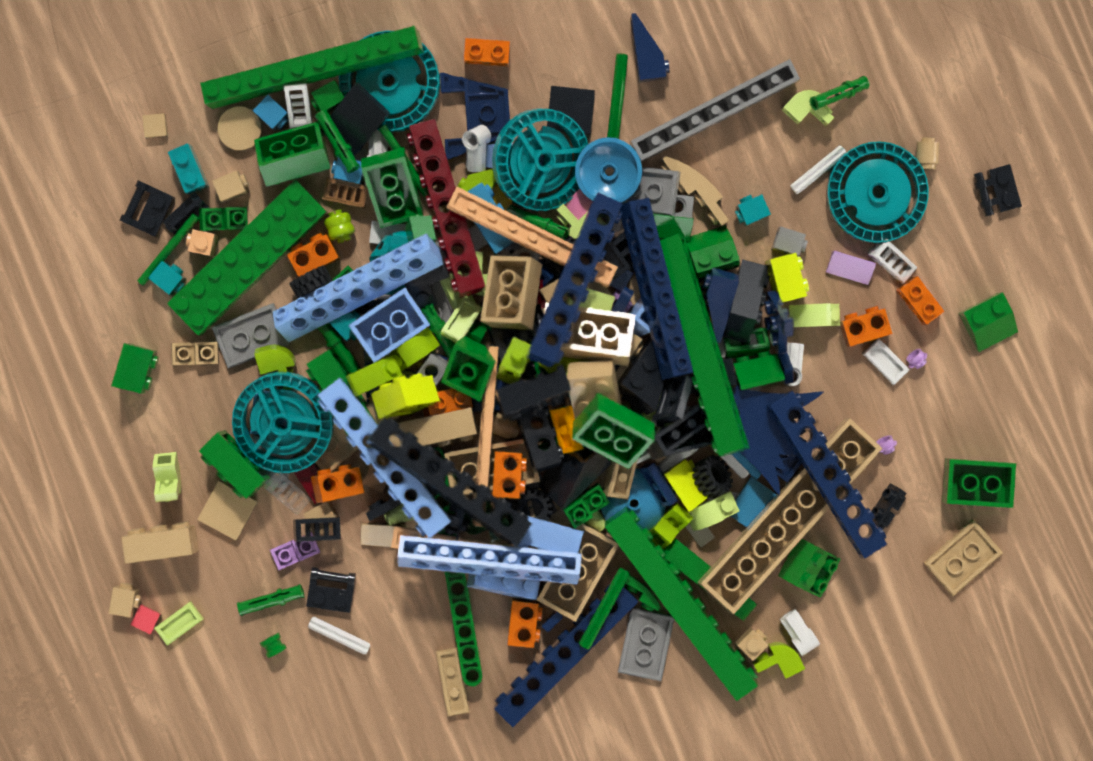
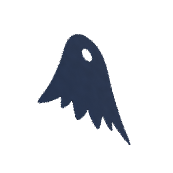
[732,389,824,495]

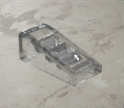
[264,472,312,516]

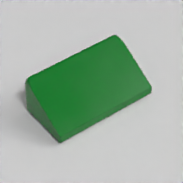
[653,214,694,242]
[723,327,770,358]

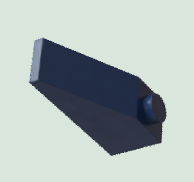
[630,13,670,83]
[703,268,739,343]

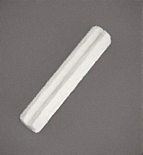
[790,146,847,194]
[308,617,370,655]

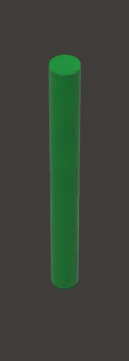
[378,124,428,200]
[137,213,200,286]

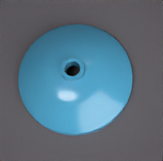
[575,138,642,202]
[601,468,666,530]

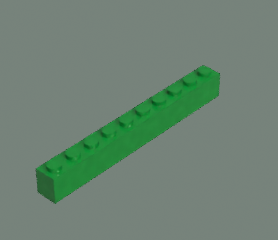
[200,26,424,109]
[660,234,750,456]
[605,507,758,701]

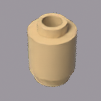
[916,137,939,170]
[492,412,520,440]

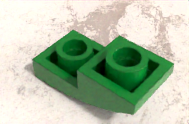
[199,207,248,231]
[563,483,610,529]
[625,575,661,612]

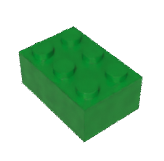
[254,121,331,187]
[361,147,423,229]
[572,393,655,469]
[199,430,271,499]
[942,458,1016,508]

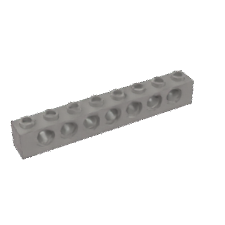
[630,59,800,162]

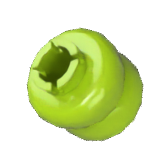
[324,209,355,244]

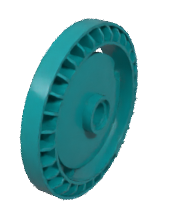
[339,30,440,133]
[492,108,588,211]
[826,141,929,243]
[232,372,334,473]

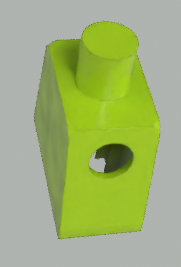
[496,337,530,385]

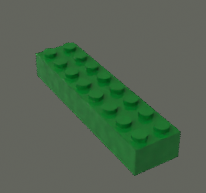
[167,180,328,336]

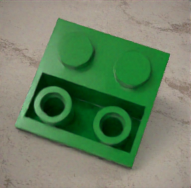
[778,539,841,598]

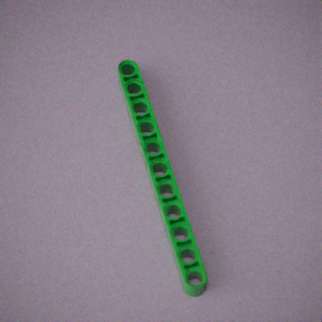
[432,447,483,686]

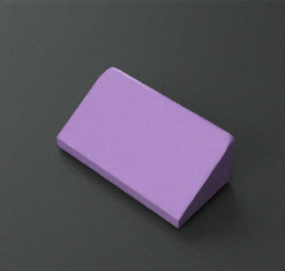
[826,251,876,285]

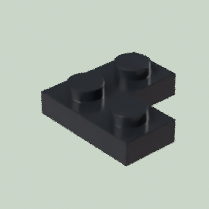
[405,255,450,310]

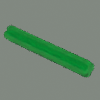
[607,53,628,139]
[579,568,630,650]

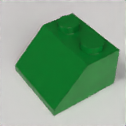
[686,225,740,280]
[958,292,1018,352]
[441,336,496,401]
[111,343,159,394]
[733,351,785,390]

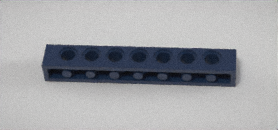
[526,192,623,368]
[620,198,693,380]
[767,391,888,559]
[494,584,638,727]

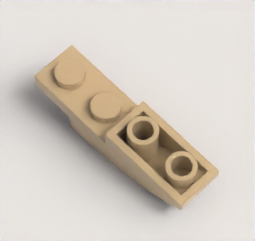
[661,156,729,227]

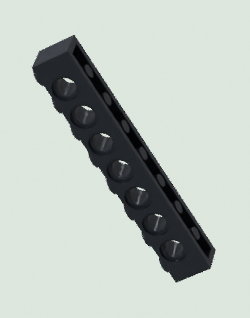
[481,301,564,473]
[365,418,532,547]

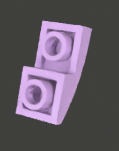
[269,532,320,570]

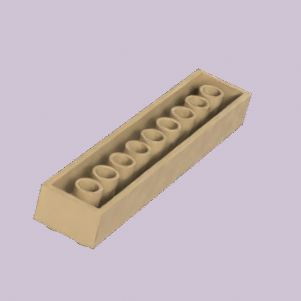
[697,418,882,614]

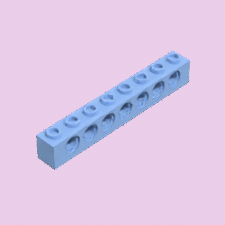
[273,233,443,342]
[318,378,452,538]
[398,536,581,585]

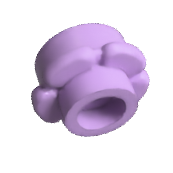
[906,349,927,369]
[876,435,897,455]

